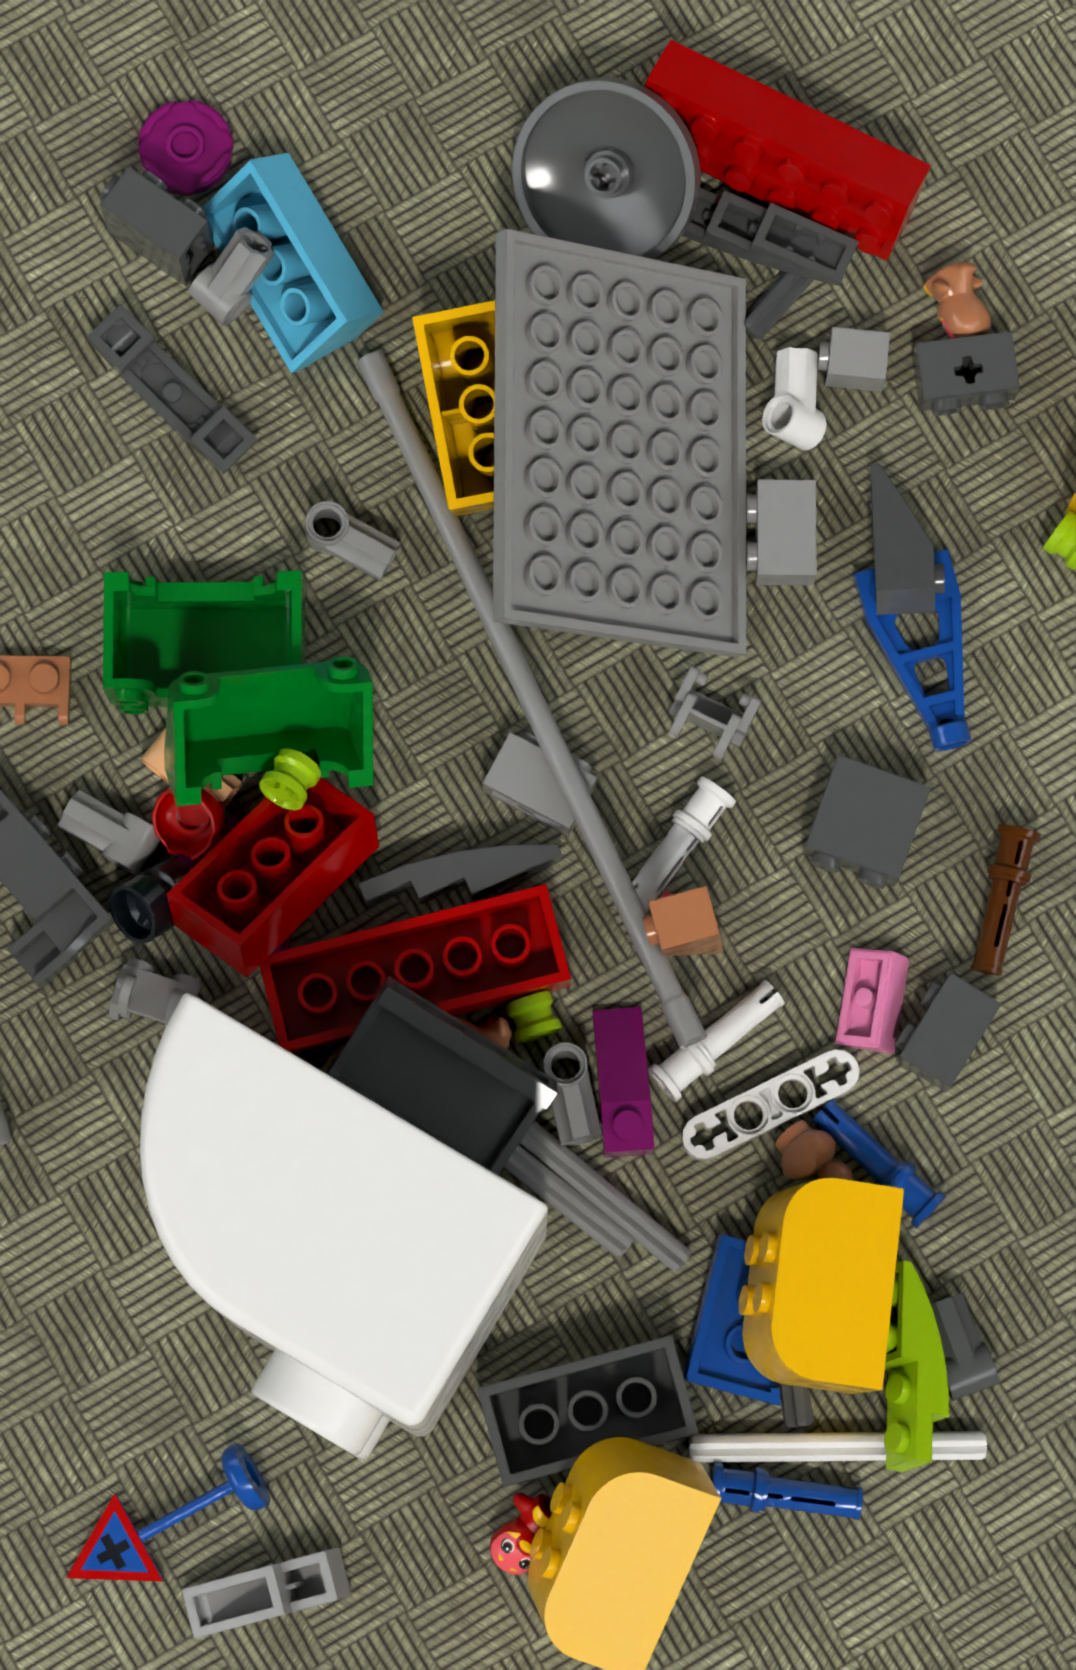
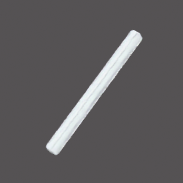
[688,1431,987,1462]

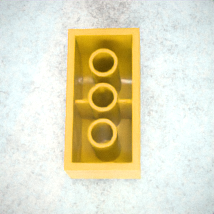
[412,300,495,516]
[738,1178,904,1394]
[528,1437,721,1670]

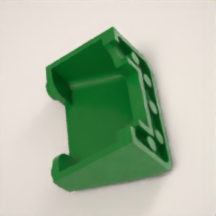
[164,656,373,807]

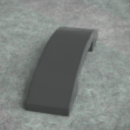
[86,304,258,475]

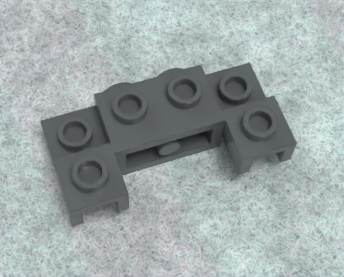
[0,789,115,989]

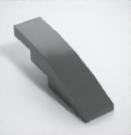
[682,188,859,286]
[358,844,562,908]

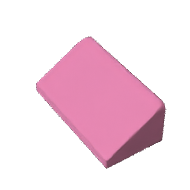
[835,948,909,1054]

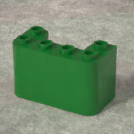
[103,571,305,715]

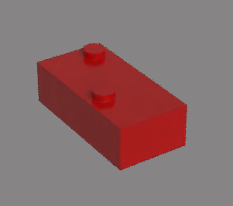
[167,778,379,978]

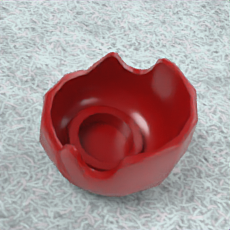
[151,787,226,860]

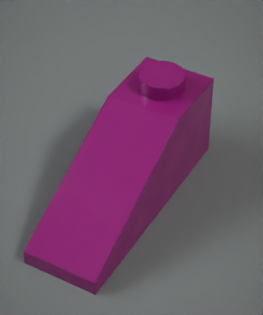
[592,1007,655,1158]

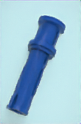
[812,1099,947,1228]
[710,1462,863,1520]

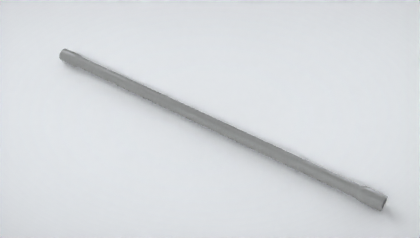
[357,351,707,1049]

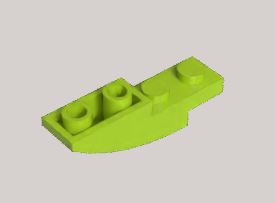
[884,1260,949,1472]

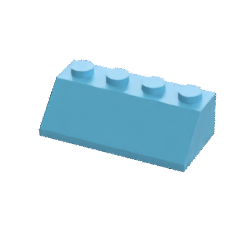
[202,153,384,373]

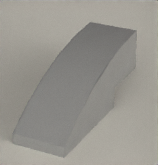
[182,1547,352,1639]

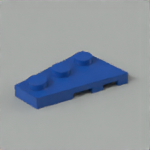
[683,1234,781,1406]

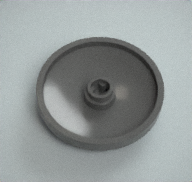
[512,77,701,259]

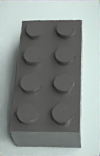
[477,1335,699,1488]

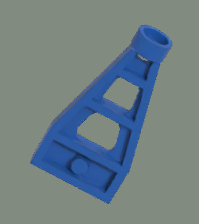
[853,549,972,752]

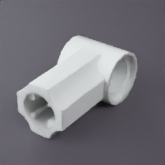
[762,347,827,450]

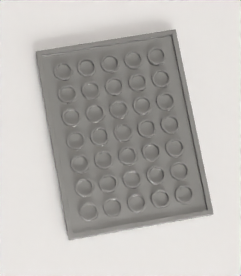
[493,229,746,657]

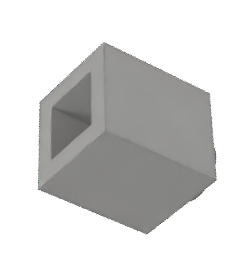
[817,327,890,392]

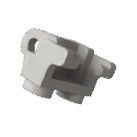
[669,666,762,760]
[109,959,201,1028]

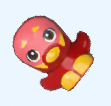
[489,1493,552,1575]

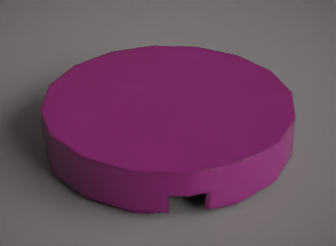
[138,100,234,196]

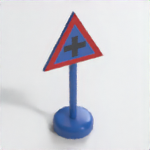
[66,1443,271,1582]

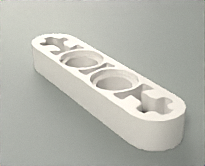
[681,1049,860,1161]

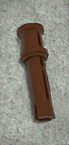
[971,824,1041,976]

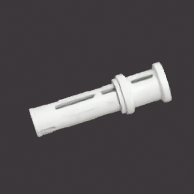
[632,776,736,914]
[648,980,785,1102]

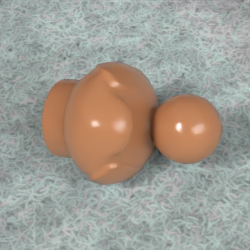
[775,1120,853,1181]

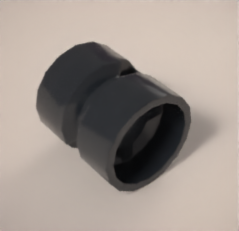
[109,858,191,944]

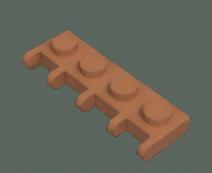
[0,655,72,725]

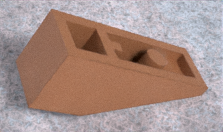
[642,886,724,956]

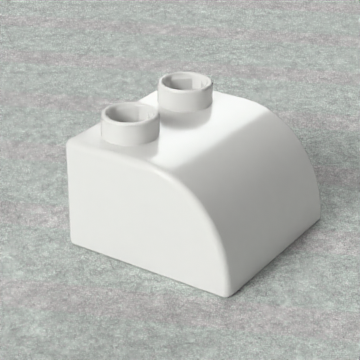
[140,993,548,1460]

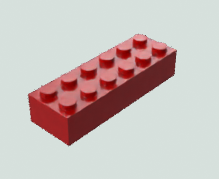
[645,39,931,261]
[259,884,571,1056]

